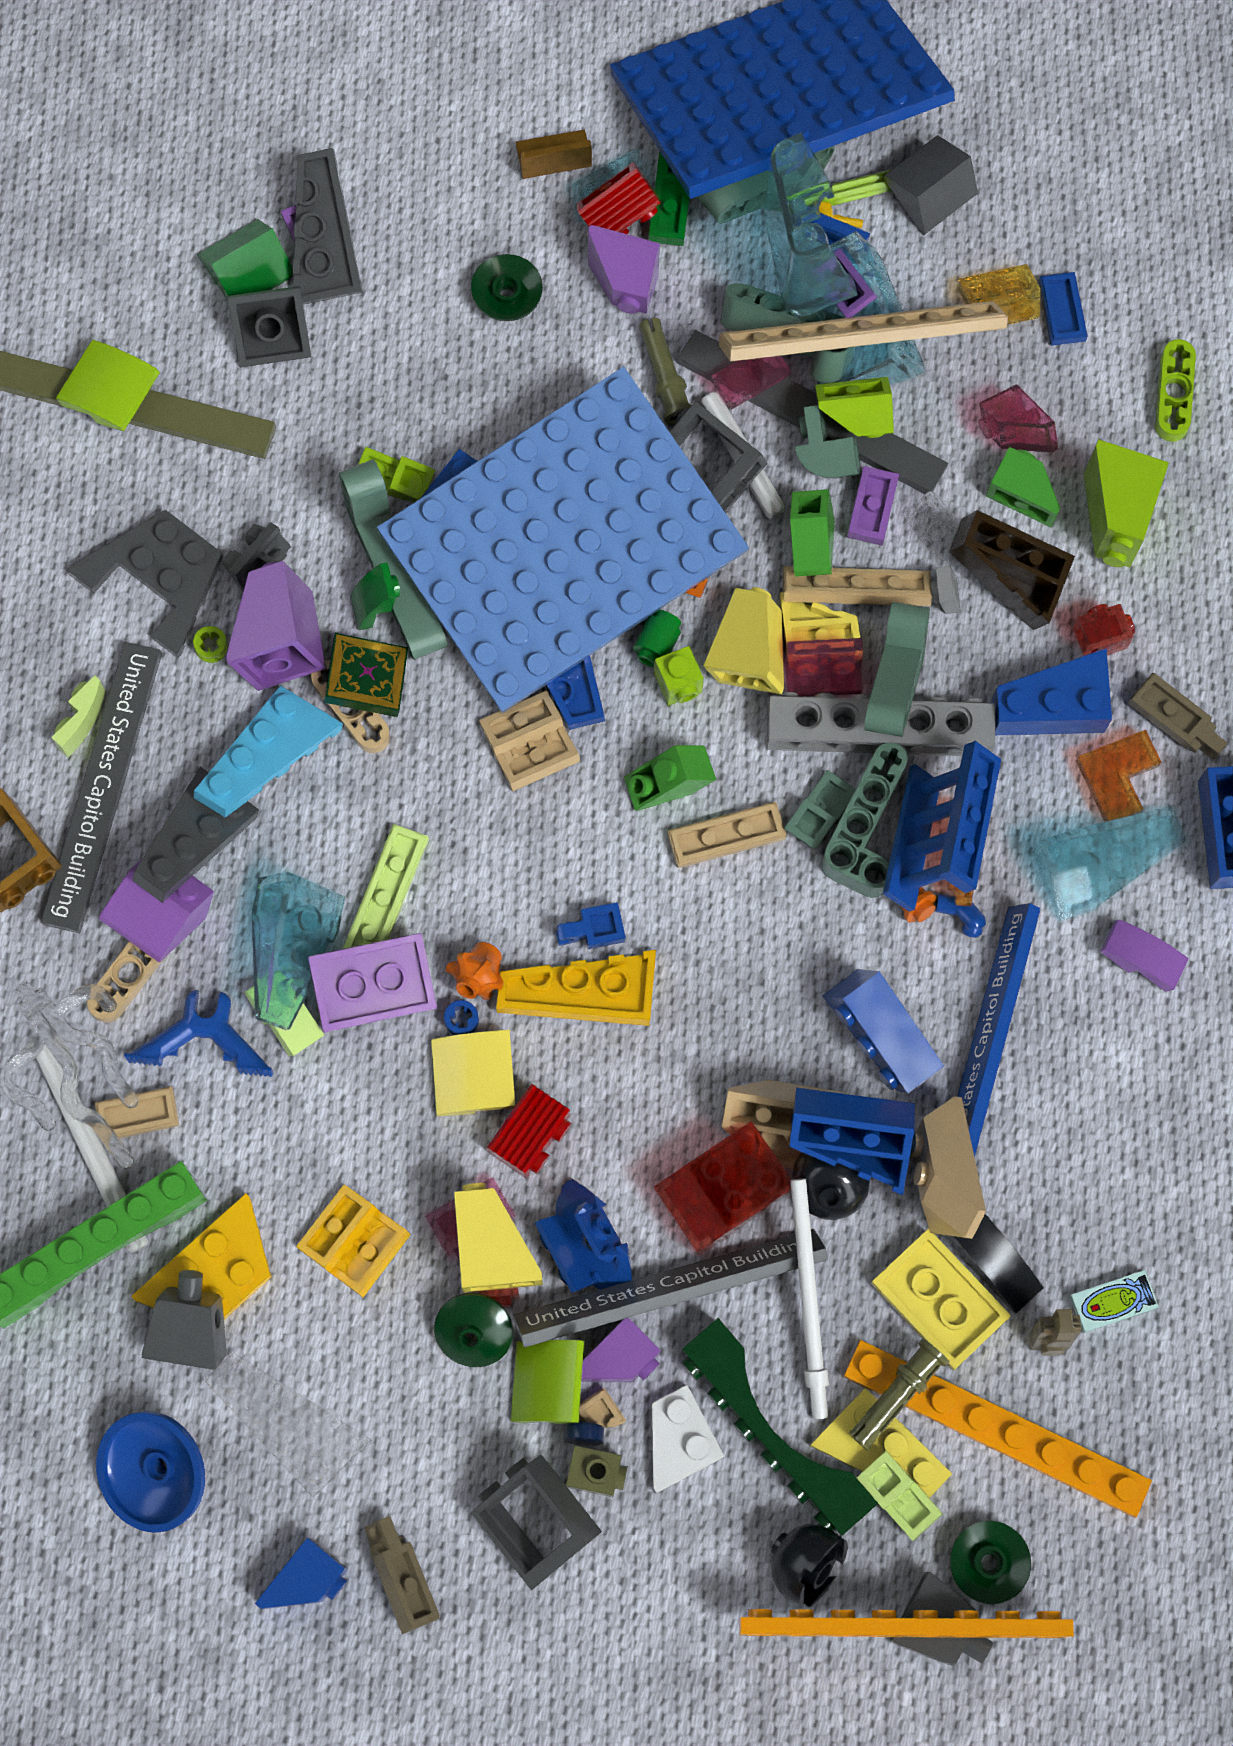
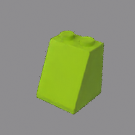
[1083,439,1169,568]

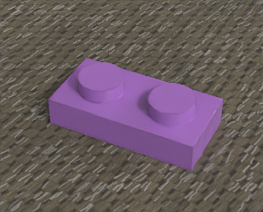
[847,466,899,546]

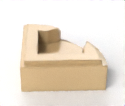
[579,1388,626,1428]

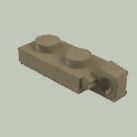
[1128,673,1228,761]
[1029,1309,1082,1356]
[365,1516,440,1635]

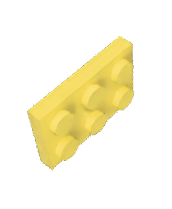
[871,1228,1011,1371]

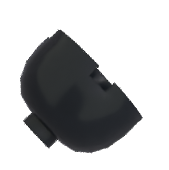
[793,1152,870,1220]
[771,1524,848,1609]

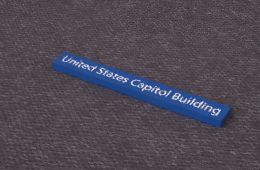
[957,903,1040,1157]

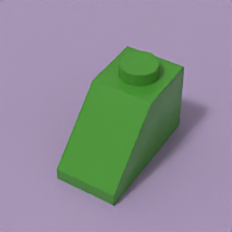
[986,447,1060,528]

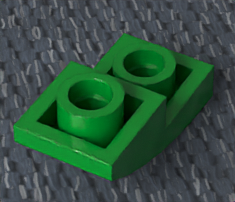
[350,563,400,630]

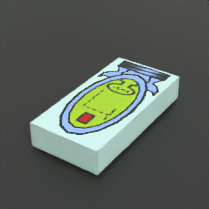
[1069,1270,1159,1334]

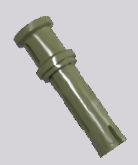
[638,318,692,426]
[848,1338,950,1451]

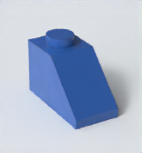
[255,1537,348,1609]

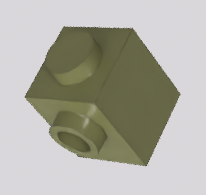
[566,1445,628,1498]

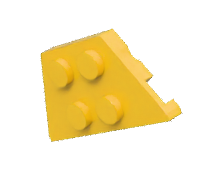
[131,1193,272,1320]

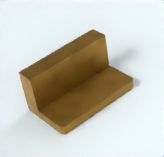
[516,129,592,179]

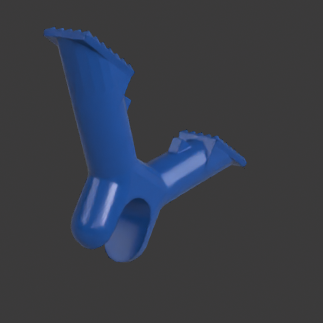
[124,990,274,1077]

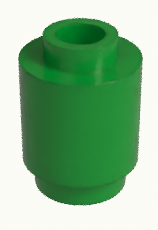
[633,610,682,667]

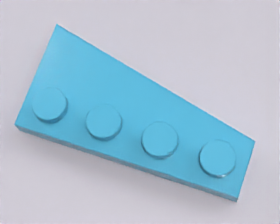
[194,685,343,817]

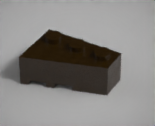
[949,510,1075,630]

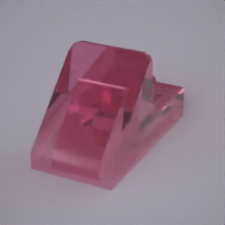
[711,356,792,410]

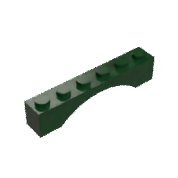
[681,1318,878,1536]

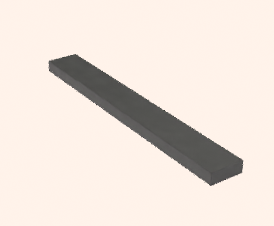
[677,329,948,497]

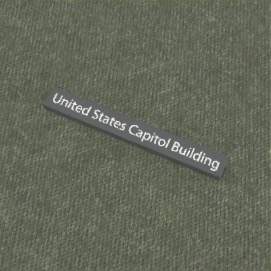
[41,642,162,934]
[513,1229,828,1347]

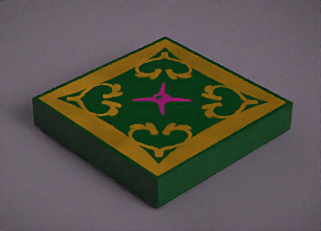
[324,633,408,717]

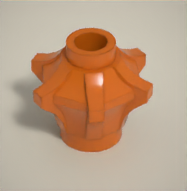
[446,942,504,1000]

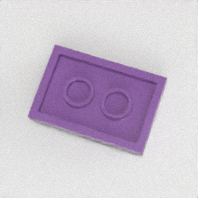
[307,933,437,1033]

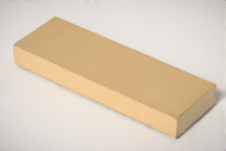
[667,802,787,869]

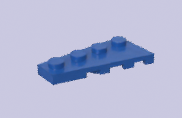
[546,656,605,730]

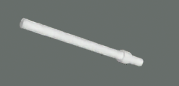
[790,1178,829,1419]

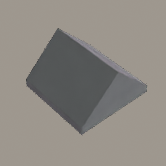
[883,135,978,235]
[227,286,311,368]

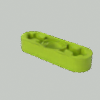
[1155,339,1196,442]

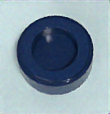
[564,1422,604,1445]

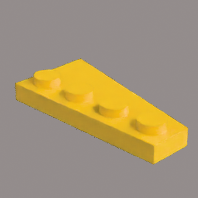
[496,950,656,1026]

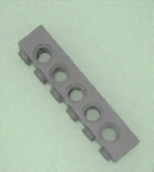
[767,692,995,756]

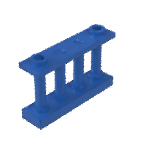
[883,740,1001,912]

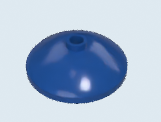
[96,1411,205,1533]

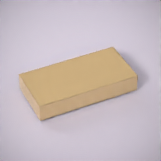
[95,1086,180,1142]

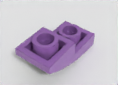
[1100,920,1189,992]

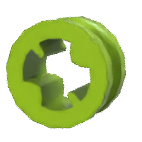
[193,626,228,663]

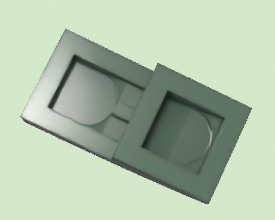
[784,770,856,851]

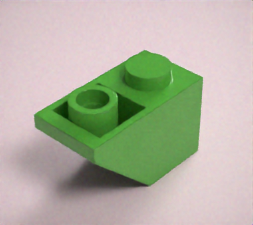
[790,489,835,577]
[624,745,717,811]

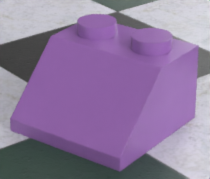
[99,858,214,963]

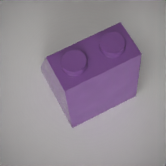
[226,561,326,691]

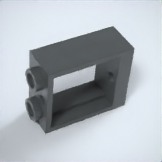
[670,401,768,513]
[471,1454,602,1591]

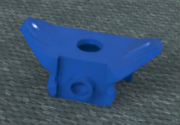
[535,1178,632,1293]

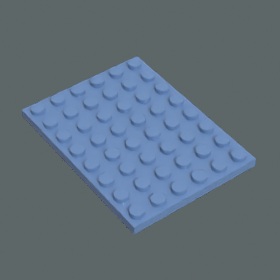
[377,366,749,714]

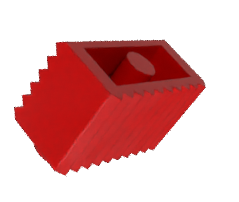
[576,162,661,234]
[487,1084,572,1178]

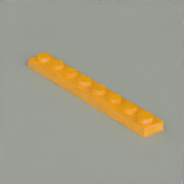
[843,1340,1152,1518]
[739,1609,1074,1638]

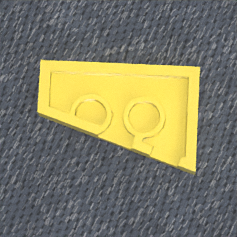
[810,1388,952,1498]

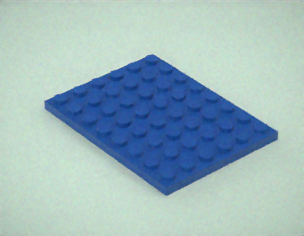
[610,0,955,199]

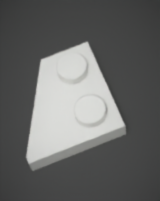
[652,1385,725,1494]

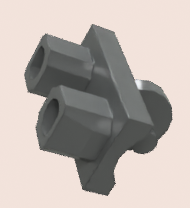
[222,522,291,592]

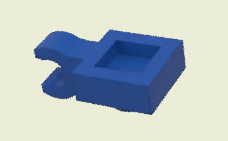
[556,902,626,949]

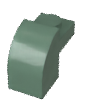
[794,405,862,479]

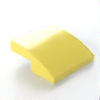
[431,1030,515,1117]

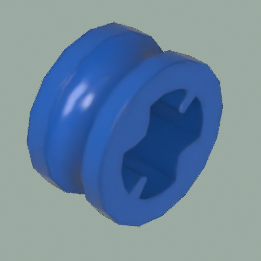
[444,1000,479,1035]

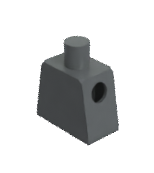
[141,1270,227,1370]
[889,1572,993,1666]

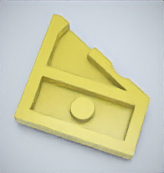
[779,592,862,661]

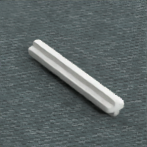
[701,392,785,519]

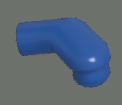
[935,894,986,938]

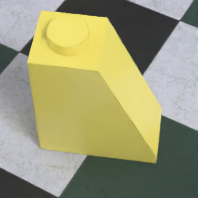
[703,587,784,694]
[454,1183,543,1293]

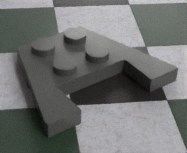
[67,510,223,658]

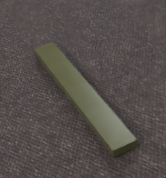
[0,351,276,459]

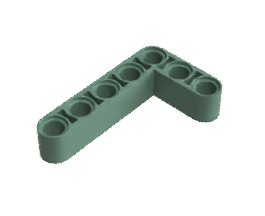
[339,459,448,660]

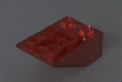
[653,1121,792,1257]

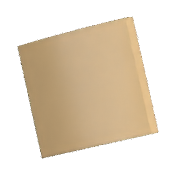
[479,690,580,792]

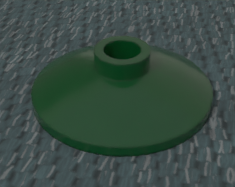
[471,254,543,321]
[434,1293,513,1367]
[950,1521,1031,1604]

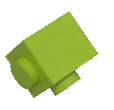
[654,646,704,706]

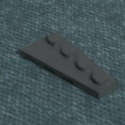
[293,148,363,305]
[132,766,259,903]

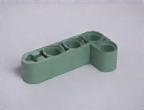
[697,146,835,224]
[720,283,855,383]
[864,602,930,737]
[821,743,908,898]

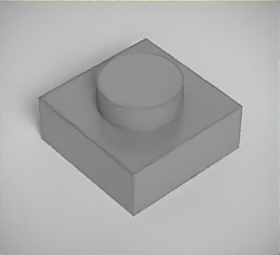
[931,565,961,614]

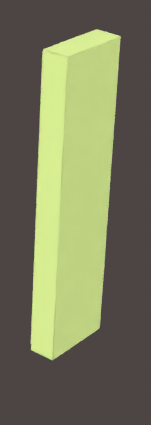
[343,824,429,949]

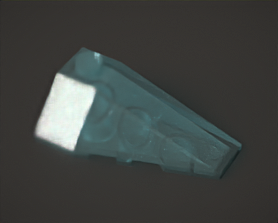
[1032,806,1186,922]
[252,871,345,1030]

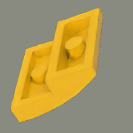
[296,1184,411,1297]

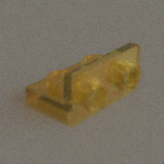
[958,264,1040,325]

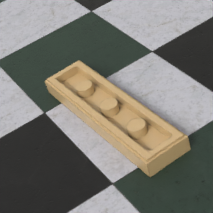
[783,566,932,606]

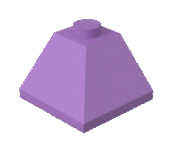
[588,225,660,314]

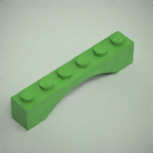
[0,1161,208,1329]

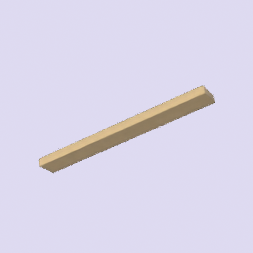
[719,301,1008,361]

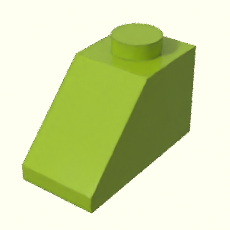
[815,377,894,438]

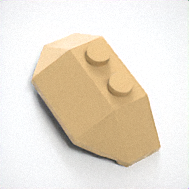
[722,1080,847,1169]
[910,1096,986,1239]

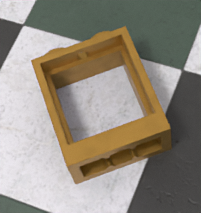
[0,788,62,913]

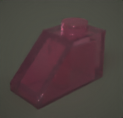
[978,384,1058,453]

